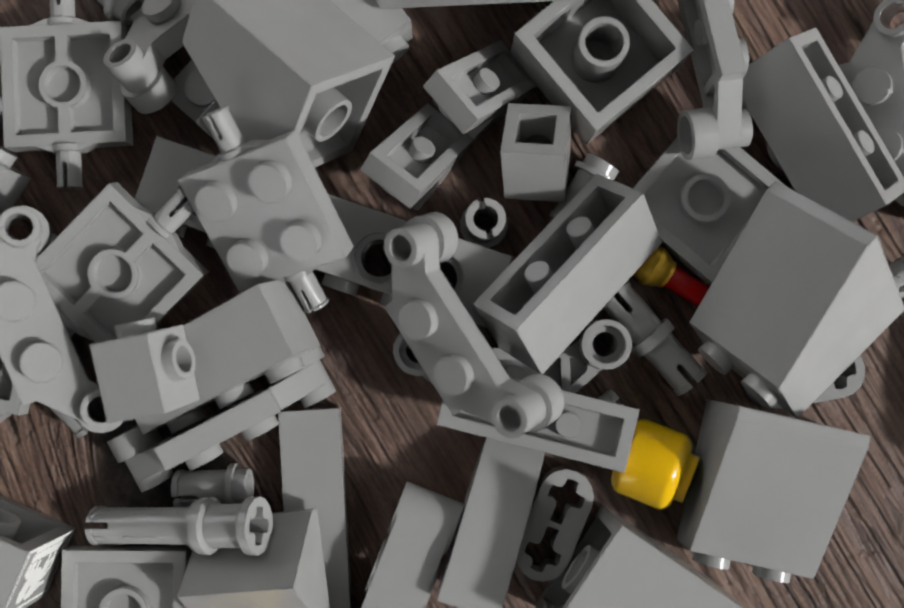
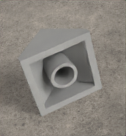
[177,508,330,608]

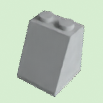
[182,0,395,167]
[689,181,904,418]
[676,399,871,583]
[535,504,745,608]

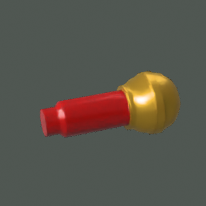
[633,246,710,306]

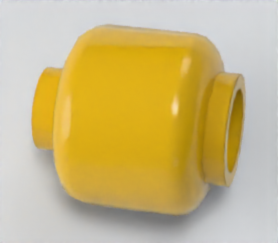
[611,419,700,510]

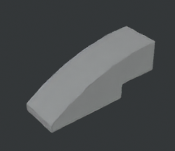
[437,437,545,608]

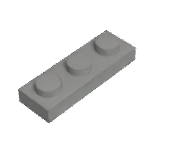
[437,377,639,473]

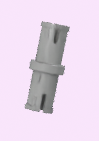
[601,281,707,396]

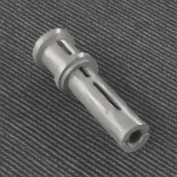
[85,496,273,556]

